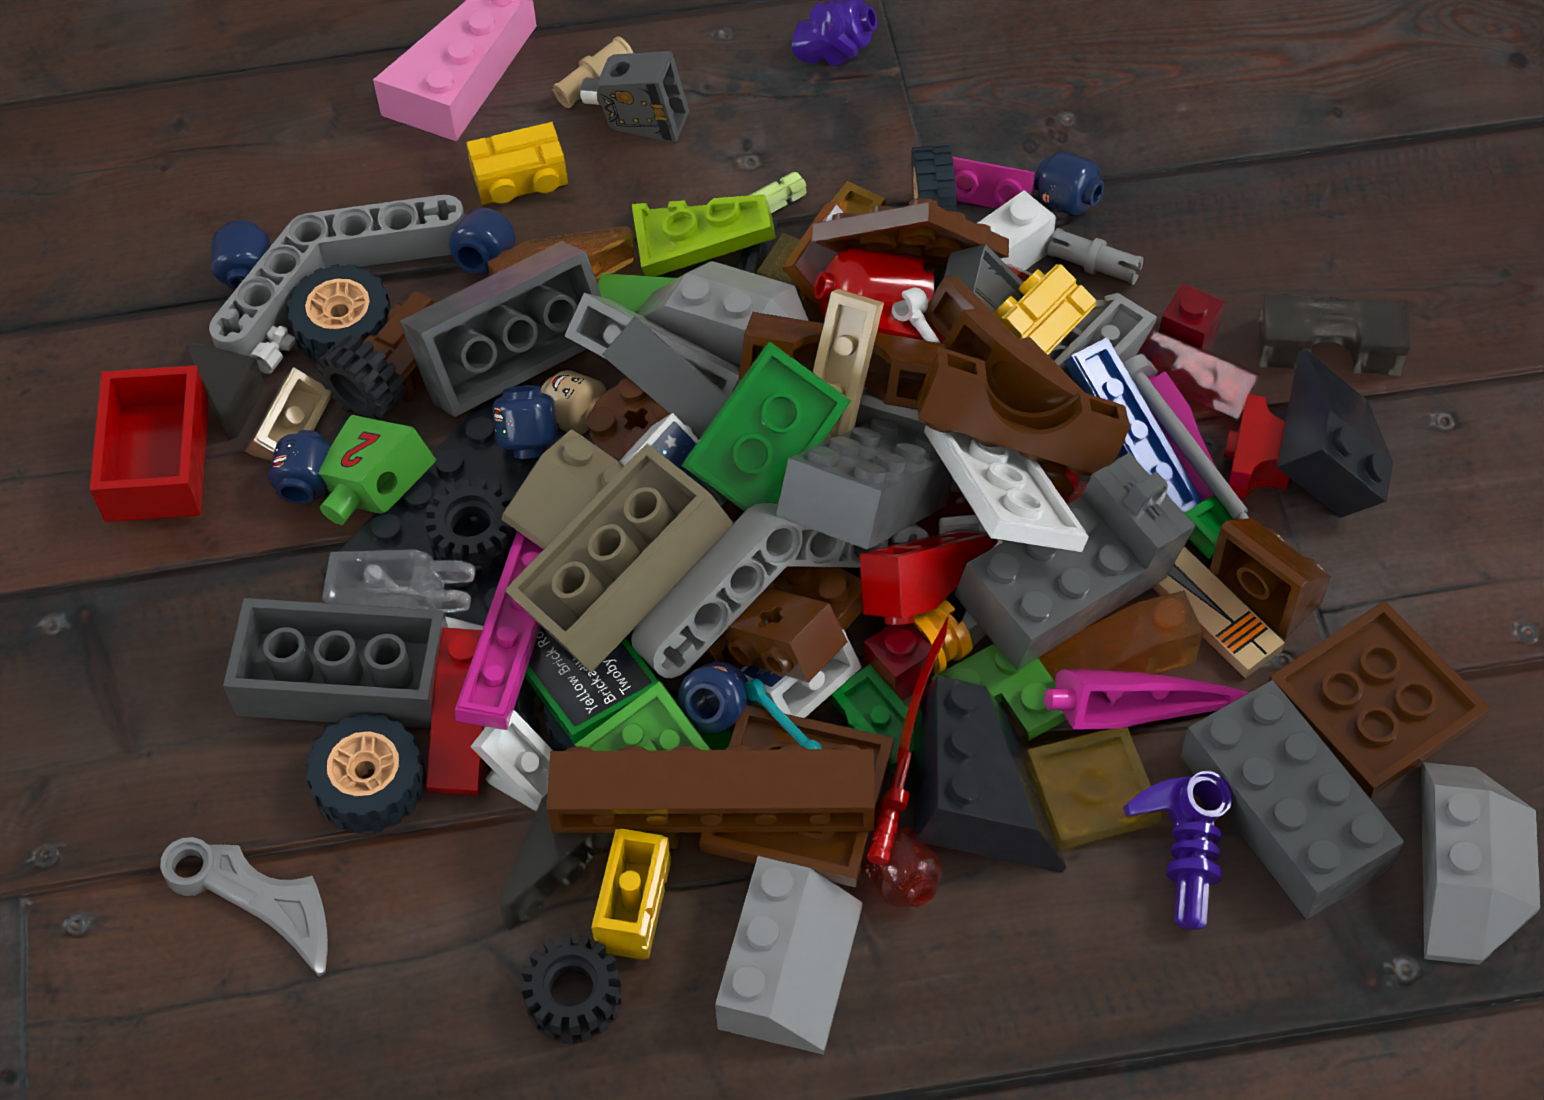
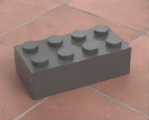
[400,241,602,417]
[776,419,953,550]
[223,598,448,729]
[1180,680,1404,920]

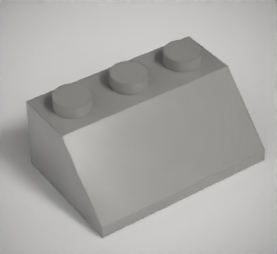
[715,856,862,1055]

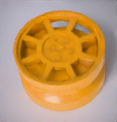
[913,599,973,675]

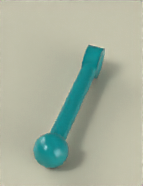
[745,679,822,749]

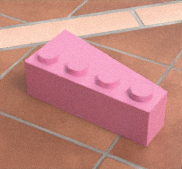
[373,0,537,142]

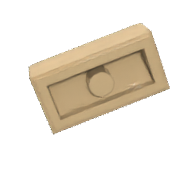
[245,367,333,461]

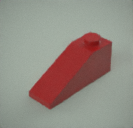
[859,529,998,625]
[426,628,486,795]

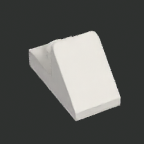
[470,710,553,816]

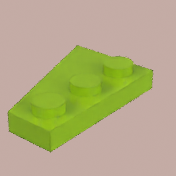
[632,194,776,277]

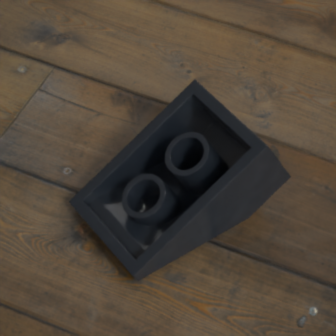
[1277,349,1393,518]

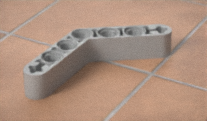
[209,195,465,370]
[631,503,929,678]

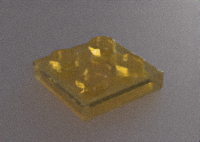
[1027,727,1162,850]

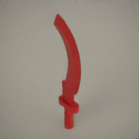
[868,617,949,865]

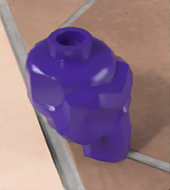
[792,0,877,66]

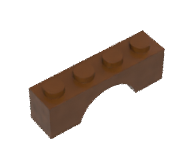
[739,312,946,410]
[917,346,1130,476]

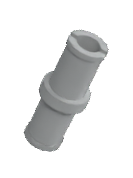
[1048,228,1144,285]

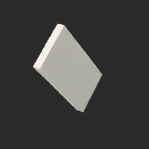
[924,425,1089,552]

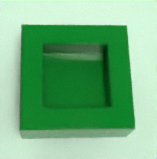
[1184,495,1233,559]

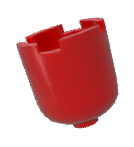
[814,248,934,321]

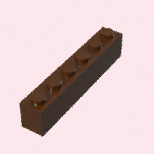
[546,745,874,833]

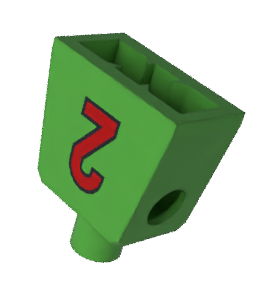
[318,415,436,525]

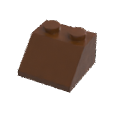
[1210,518,1331,639]

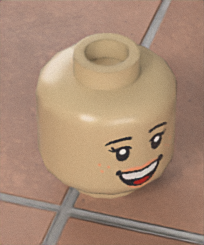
[541,370,607,435]

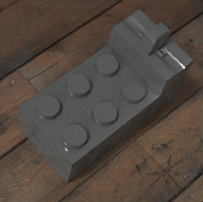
[954,452,1195,670]

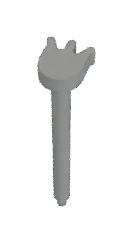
[1123,354,1249,520]

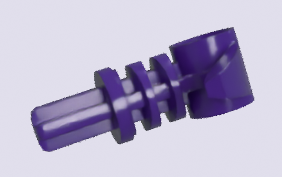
[1123,771,1232,930]

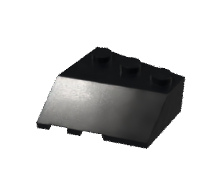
[914,675,1067,873]

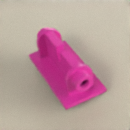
[952,157,1035,209]

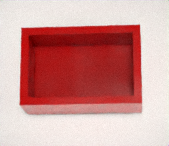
[90,365,209,522]

